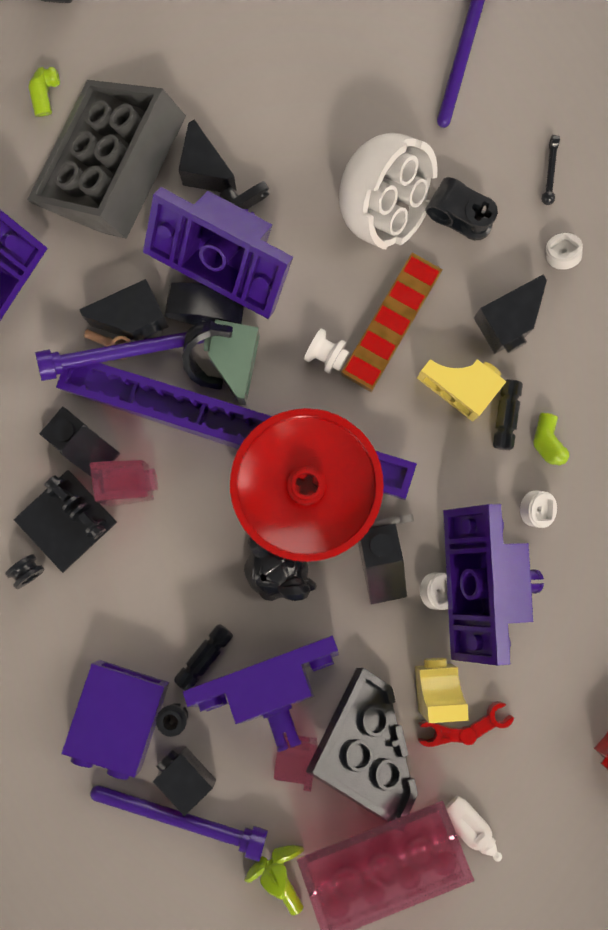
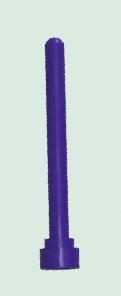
[437,0,485,128]
[35,332,205,381]
[90,785,268,862]

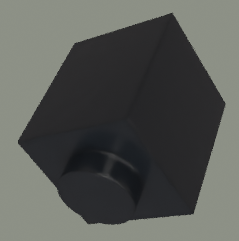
[153,747,216,816]

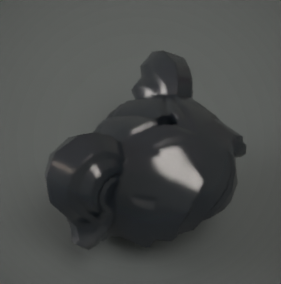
[244,537,317,601]

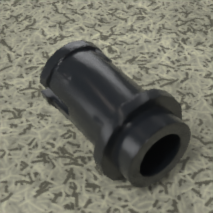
[156,703,188,737]

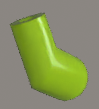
[28,66,60,117]
[533,413,569,466]

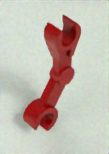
[418,701,514,747]

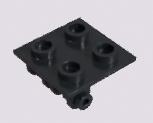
[14,470,117,573]

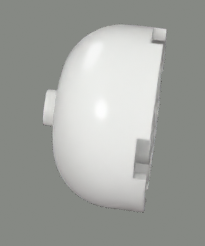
[339,133,437,250]

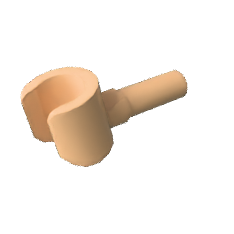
[84,329,131,360]

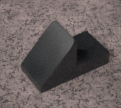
[39,406,121,481]

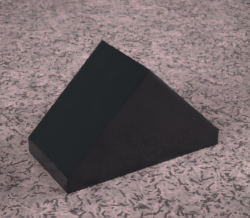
[178,119,237,192]

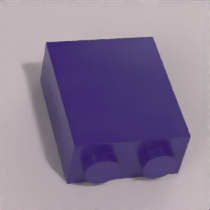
[61,660,170,780]

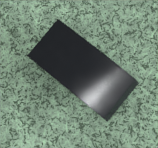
[164,282,244,325]

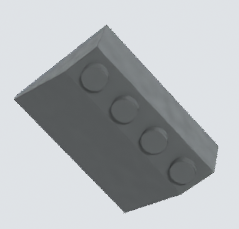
[27,80,186,239]

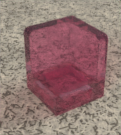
[274,733,318,792]

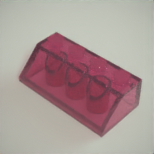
[297,800,475,930]

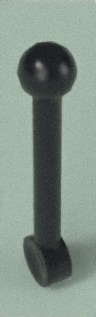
[541,135,560,205]

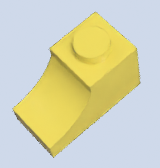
[417,359,506,422]
[415,658,469,723]

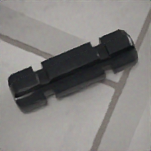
[493,379,523,450]
[174,624,233,690]

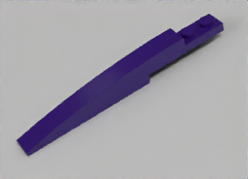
[56,363,417,500]

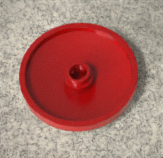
[230,408,384,562]

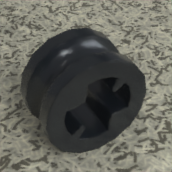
[5,554,45,589]

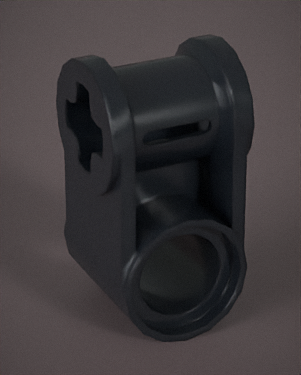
[425,177,498,241]

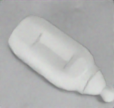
[441,796,502,862]

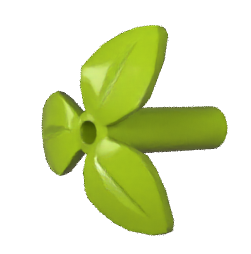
[244,845,304,916]

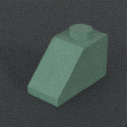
[204,319,260,405]

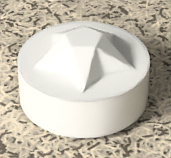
[546,233,583,269]
[520,490,557,528]
[420,572,448,610]

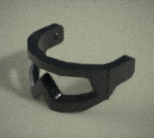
[182,320,233,390]

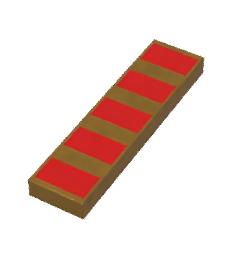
[341,252,443,392]

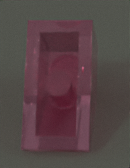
[90,460,158,507]

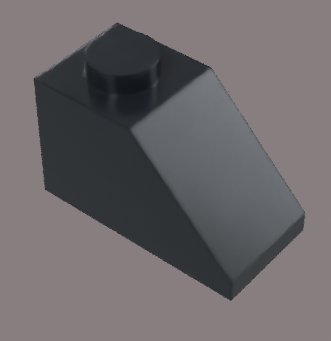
[474,274,547,354]
[79,279,169,341]
[358,523,407,605]

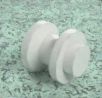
[304,328,349,374]

